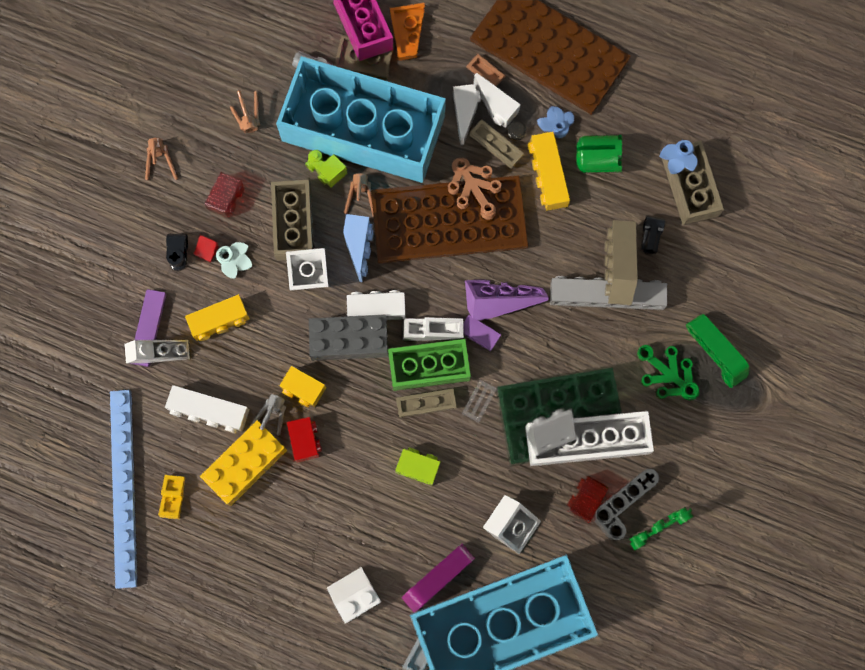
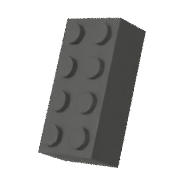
[309,315,388,361]

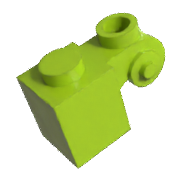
[305,150,347,187]

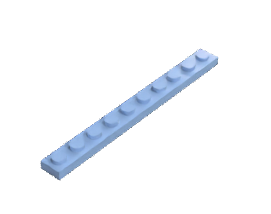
[110,390,137,589]

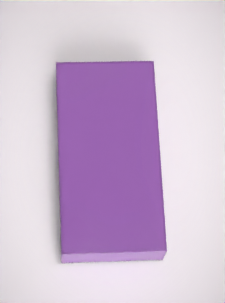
[463,315,501,352]

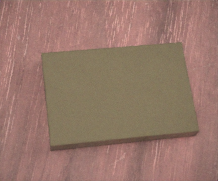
[334,35,395,80]

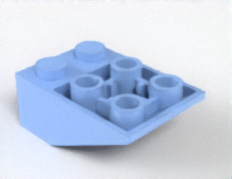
[343,214,374,282]

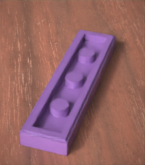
[130,289,167,367]

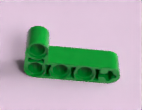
[686,314,749,388]

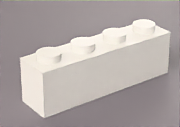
[165,385,249,433]

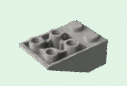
[527,409,576,456]

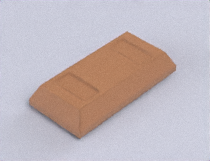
[466,54,505,86]

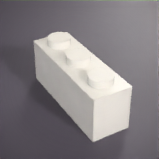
[347,290,405,320]

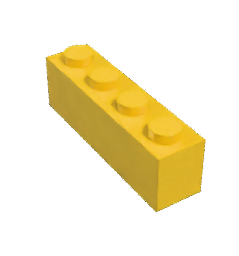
[528,132,570,211]

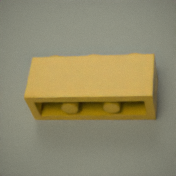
[185,294,250,341]

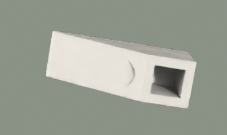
[125,340,190,363]

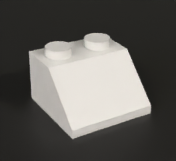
[286,248,328,291]
[483,495,541,554]
[327,567,381,623]

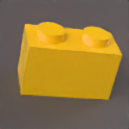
[279,366,326,408]

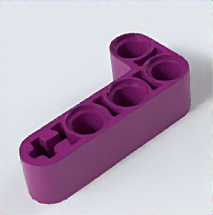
[401,544,475,613]

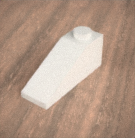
[474,73,520,128]
[453,84,481,145]

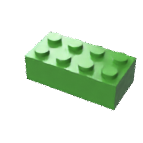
[388,339,471,391]

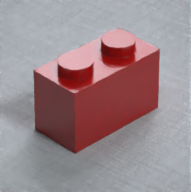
[287,417,322,463]

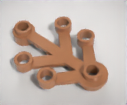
[448,158,501,220]

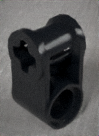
[166,234,188,271]

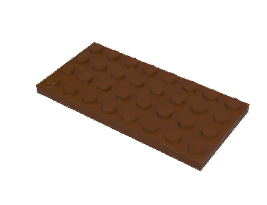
[470,0,631,115]
[371,176,528,263]

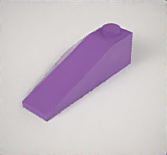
[465,280,549,320]

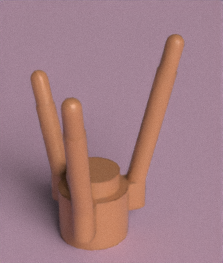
[230,90,260,133]
[145,138,178,180]
[344,173,374,218]

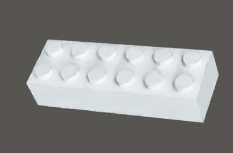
[526,411,654,466]

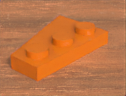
[390,3,425,61]

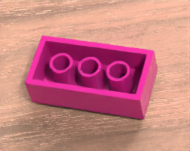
[333,0,393,61]

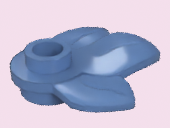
[537,106,574,138]
[660,140,697,174]

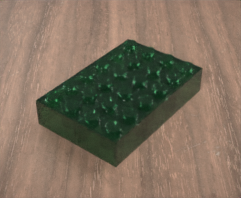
[496,368,622,467]

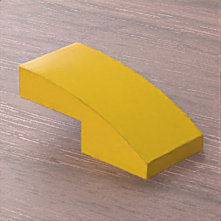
[158,475,185,519]

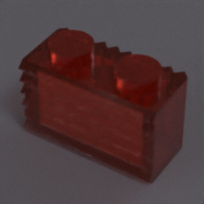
[205,172,244,218]
[567,476,609,523]

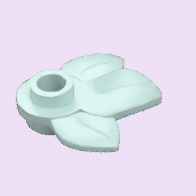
[216,242,252,279]

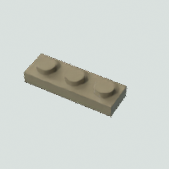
[470,120,524,169]
[396,389,457,418]

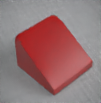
[194,235,219,262]

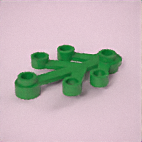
[637,345,700,401]
[630,507,694,550]

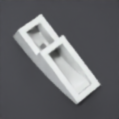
[403,317,463,341]

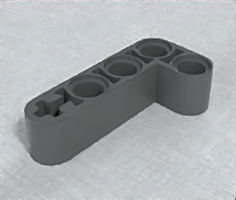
[593,469,659,541]

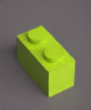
[395,447,440,486]

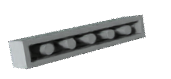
[550,276,667,310]

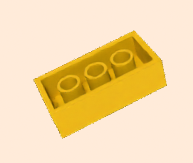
[200,420,287,506]

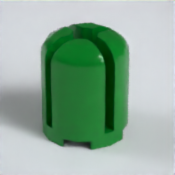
[576,135,622,173]

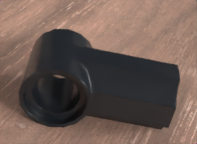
[640,215,665,254]

